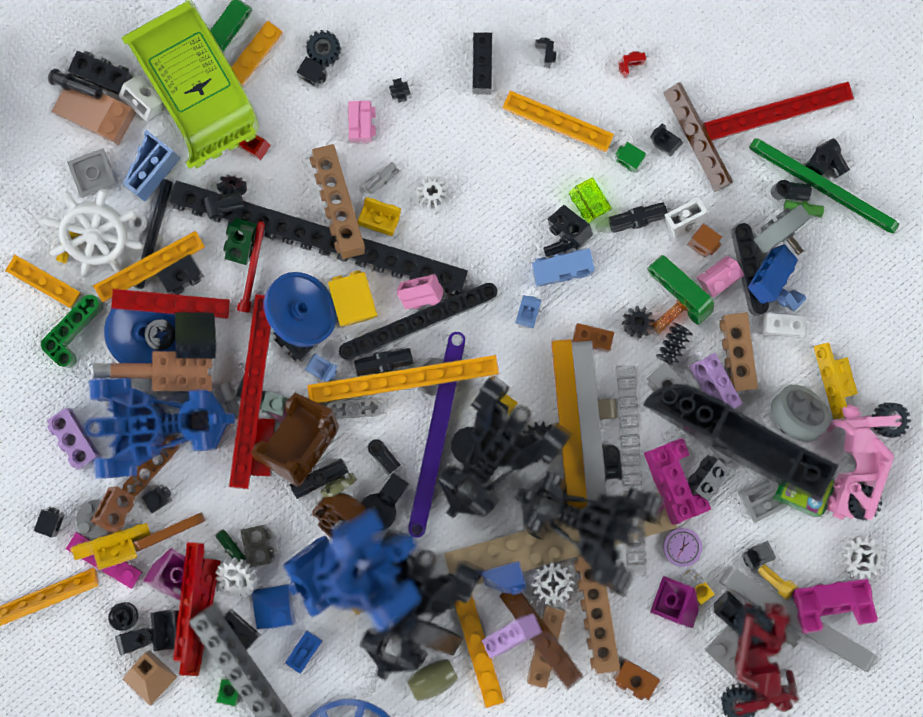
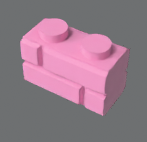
[348,101,376,143]
[697,256,744,297]
[397,274,444,309]

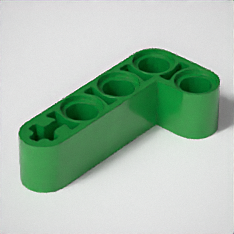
[210,0,252,52]
[647,255,714,325]
[41,294,103,368]

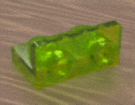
[568,177,612,223]

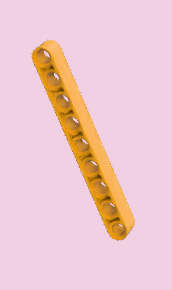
[551,339,588,510]

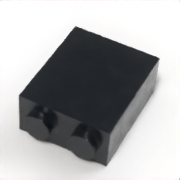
[175,312,216,359]

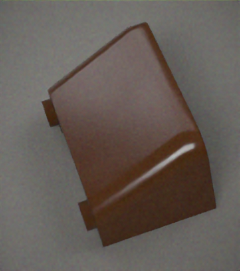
[251,392,339,487]

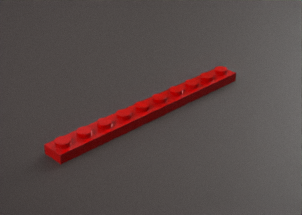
[229,294,271,489]

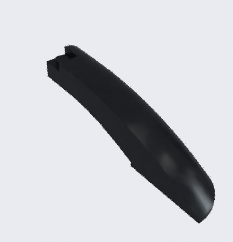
[643,384,839,503]

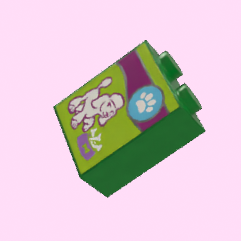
[773,480,835,517]

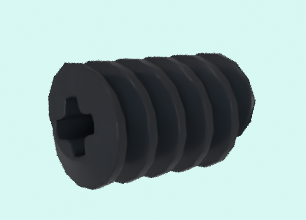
[655,322,693,365]

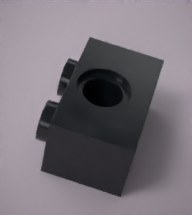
[156,254,204,295]

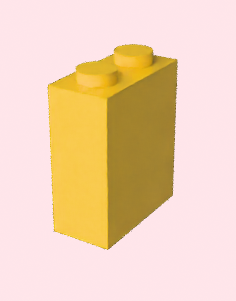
[328,270,378,328]

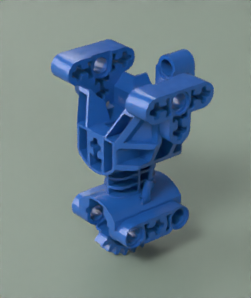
[84,378,235,479]
[283,509,421,630]

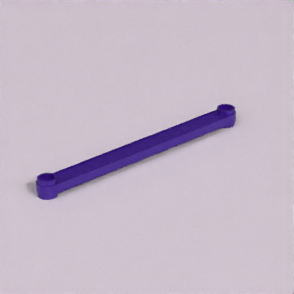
[408,331,465,538]

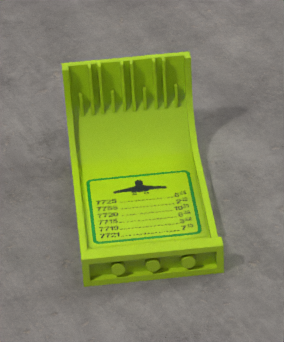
[121,0,259,169]

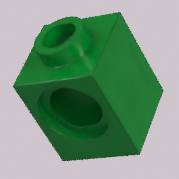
[615,142,647,173]
[216,676,240,706]

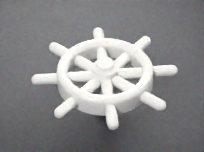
[43,189,143,276]

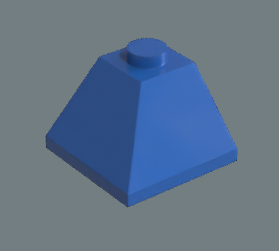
[481,561,526,595]
[251,584,295,629]

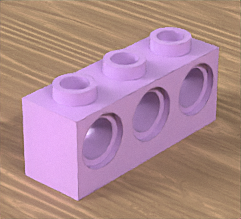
[689,353,743,408]
[46,408,101,469]
[482,614,541,658]

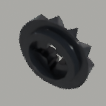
[216,174,247,195]
[144,319,175,350]

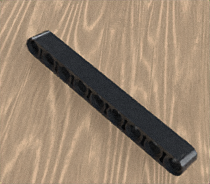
[339,283,498,361]

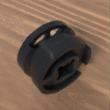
[108,602,139,631]

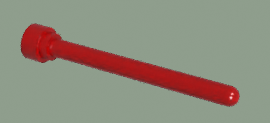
[237,221,265,313]

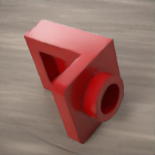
[618,51,646,79]

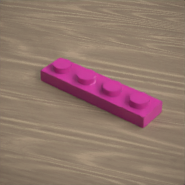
[66,532,143,589]

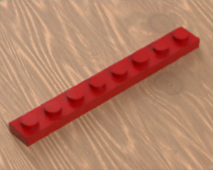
[703,81,854,141]

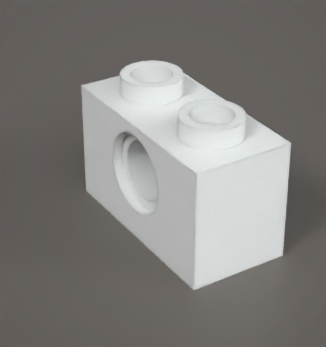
[119,75,164,121]
[665,197,709,239]
[761,313,806,338]

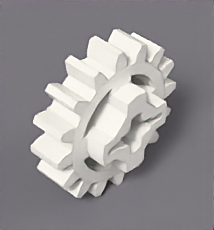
[841,537,885,579]
[216,558,258,598]
[532,562,574,605]

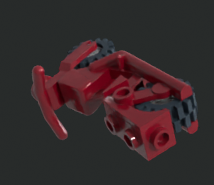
[721,602,799,717]

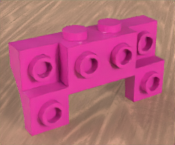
[643,437,711,525]
[792,579,878,634]

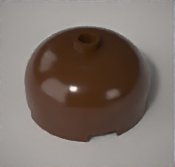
[312,492,367,538]

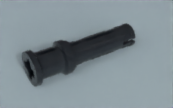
[48,68,103,100]

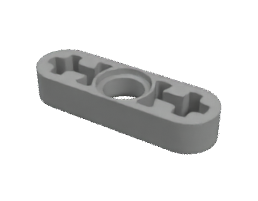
[327,399,382,419]

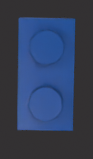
[285,630,323,674]

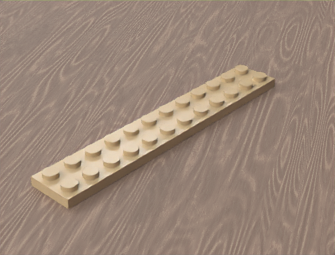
[444,493,677,585]

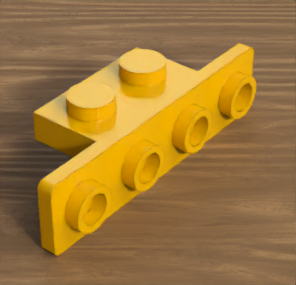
[813,342,858,419]
[71,523,151,570]

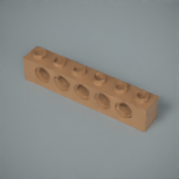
[309,144,365,259]
[574,556,620,674]

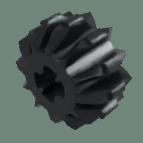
[622,306,655,338]

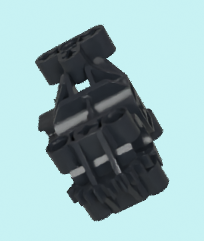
[437,376,573,519]
[514,471,664,597]
[359,529,484,681]

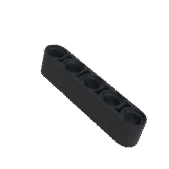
[731,223,769,316]
[400,615,463,656]

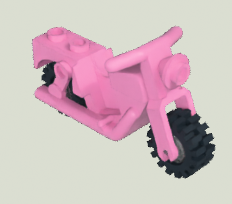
[827,402,911,521]

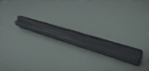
[134,179,173,289]

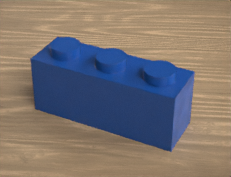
[748,244,799,304]

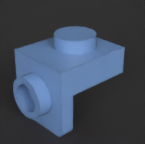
[776,288,807,312]
[515,295,541,328]
[304,353,337,382]

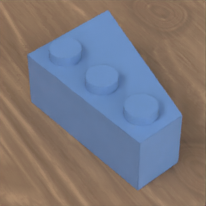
[123,130,181,202]
[531,248,595,287]

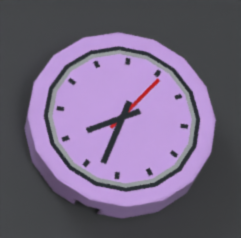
[663,528,702,567]

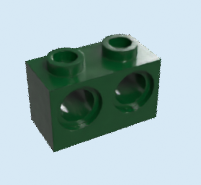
[223,218,257,265]

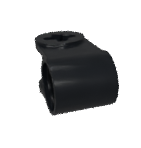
[602,444,623,481]
[115,628,153,655]

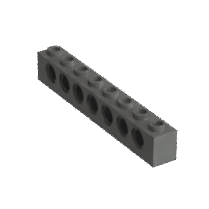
[189,604,293,717]

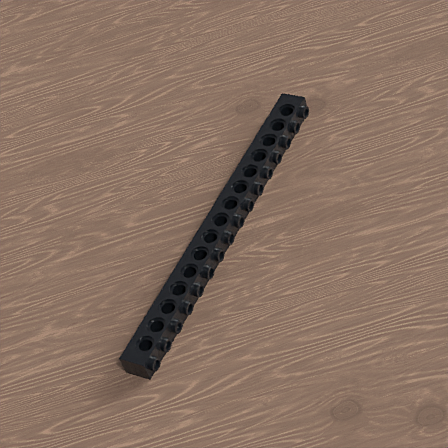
[169,180,468,296]

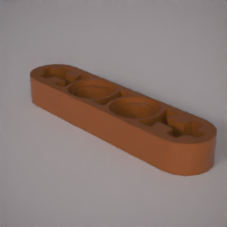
[122,437,180,497]
[133,512,206,552]

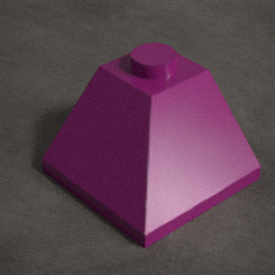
[143,548,185,601]
[650,576,699,629]

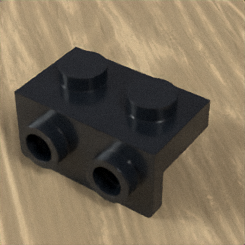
[688,455,731,501]
[150,610,179,652]

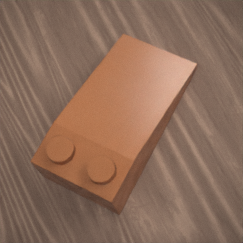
[51,89,136,146]

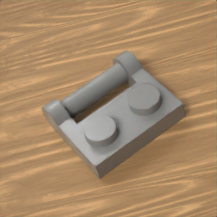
[738,478,789,523]

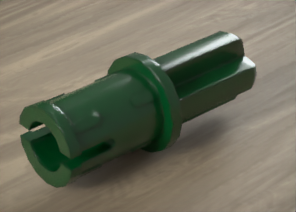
[215,529,247,562]

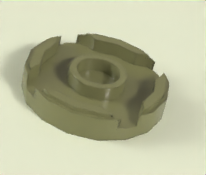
[320,473,357,497]

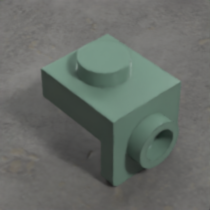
[260,390,288,416]

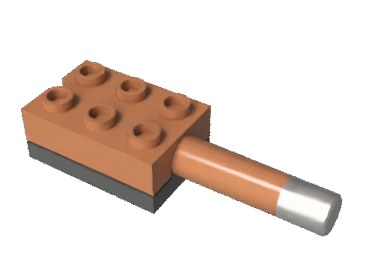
[92,351,212,391]

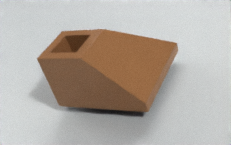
[122,650,178,706]

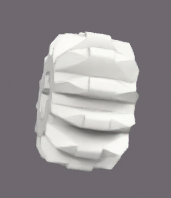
[416,176,448,208]

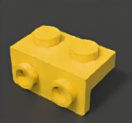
[357,197,402,237]

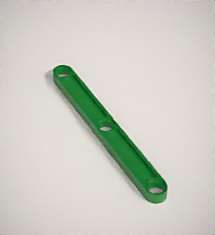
[749,138,900,234]

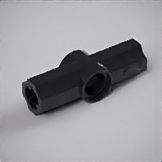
[608,202,667,233]
[354,348,414,377]
[290,458,349,499]

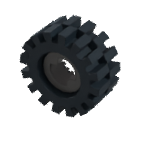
[306,30,341,67]

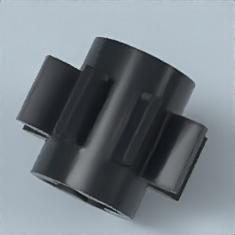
[389,78,411,103]

